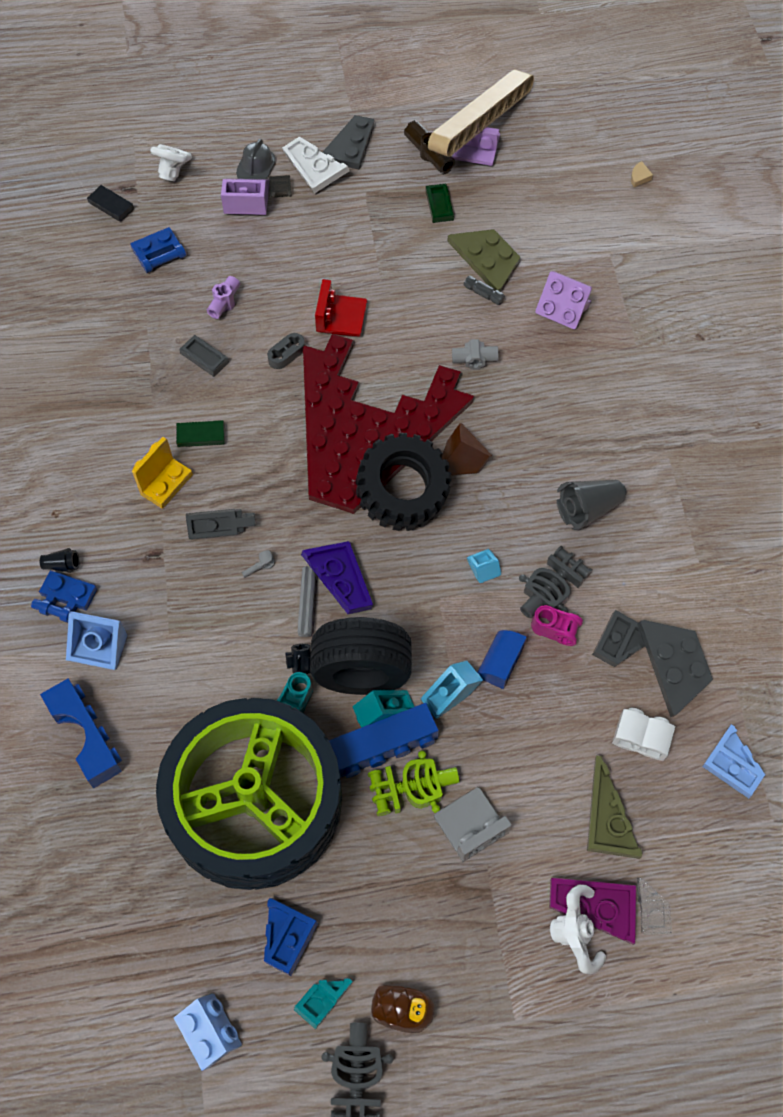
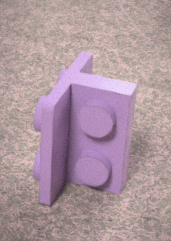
[452,127,500,166]
[535,271,592,329]

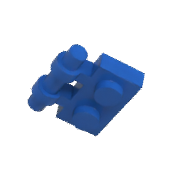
[31,570,97,623]

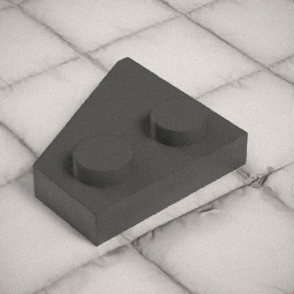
[592,610,645,667]

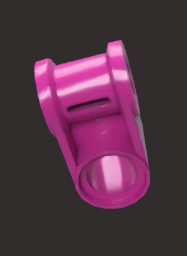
[531,605,583,646]

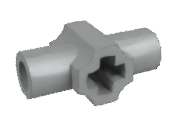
[452,339,498,370]

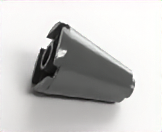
[557,480,627,530]

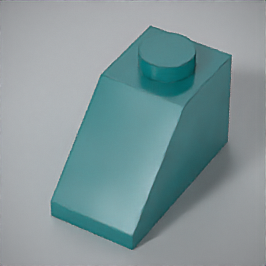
[352,690,414,728]

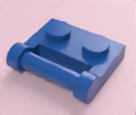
[130,227,186,273]

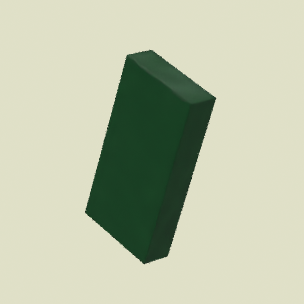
[425,183,454,223]
[176,420,225,447]

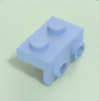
[174,994,242,1071]

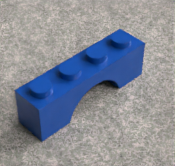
[40,678,122,789]

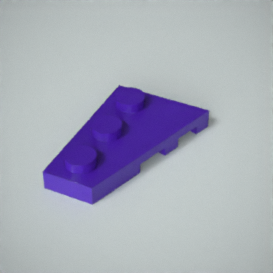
[301,541,373,614]

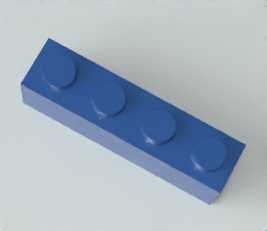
[329,703,439,778]

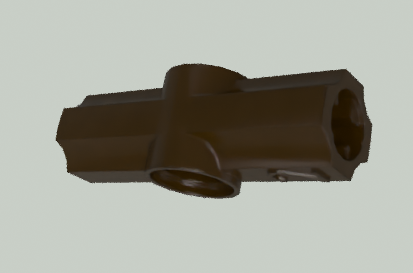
[404,120,455,174]

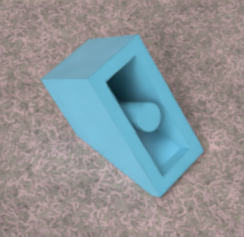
[420,661,483,719]

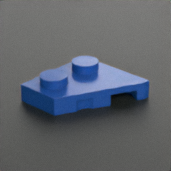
[264,898,318,976]

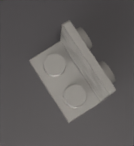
[434,787,511,862]

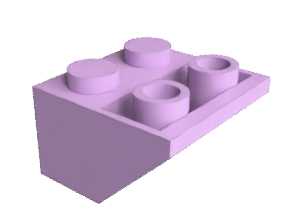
[221,178,269,215]

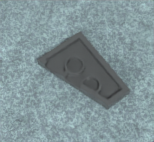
[322,115,374,170]

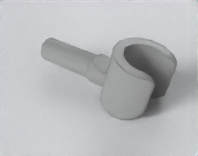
[242,550,274,578]

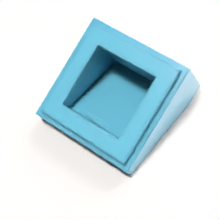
[467,549,501,583]

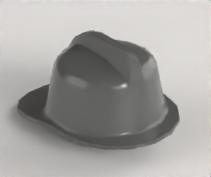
[236,139,275,179]

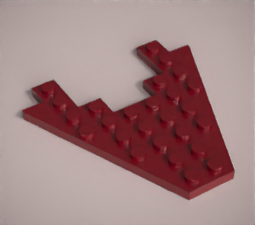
[303,334,474,514]

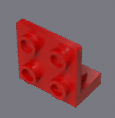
[315,279,367,337]

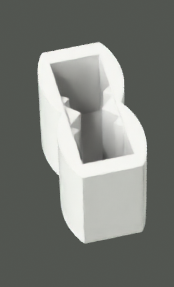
[612,708,675,761]

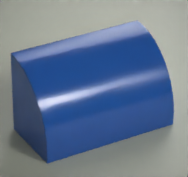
[477,630,527,689]

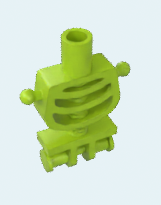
[368,750,459,816]

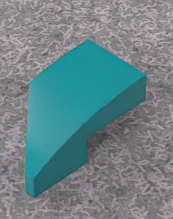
[294,978,353,1030]

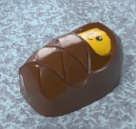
[371,985,435,1033]

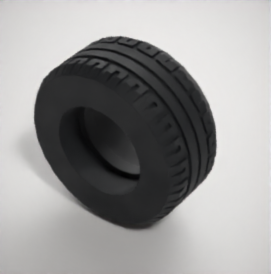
[310,617,412,695]

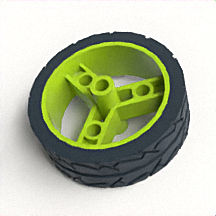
[156,698,342,890]

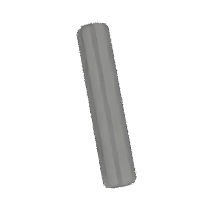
[297,566,316,637]

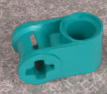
[277,672,313,714]

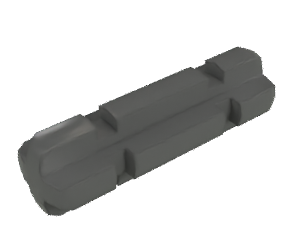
[463,276,505,305]

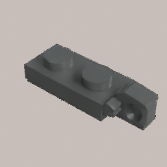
[186,509,256,539]

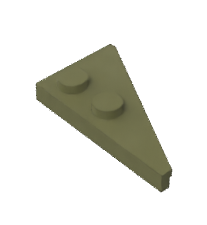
[587,755,642,859]

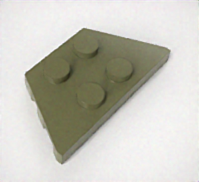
[447,229,520,292]

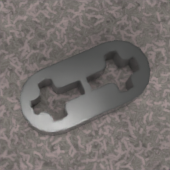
[267,333,305,369]

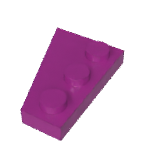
[549,878,636,945]

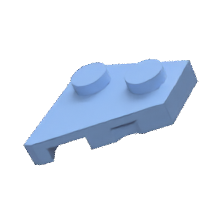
[702,724,765,799]

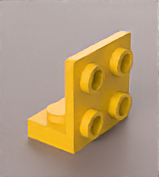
[132,437,193,509]

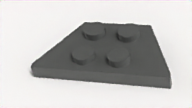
[637,620,713,717]

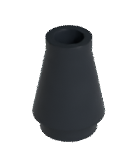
[39,548,80,573]

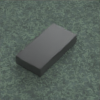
[179,335,229,377]

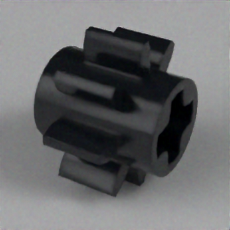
[286,644,311,674]

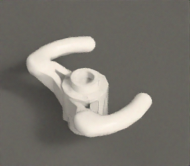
[150,144,192,181]
[550,885,606,975]

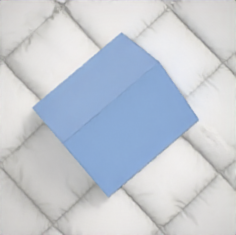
[66,611,127,670]

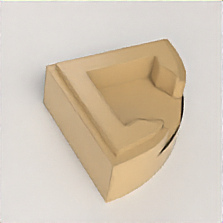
[631,161,653,187]

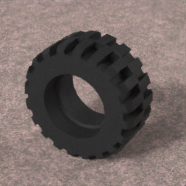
[356,433,452,531]

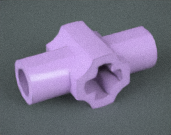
[207,276,240,319]

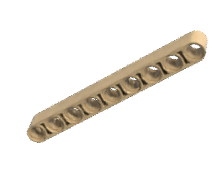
[428,69,534,157]

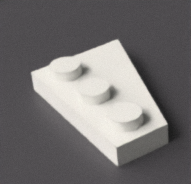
[282,137,349,194]

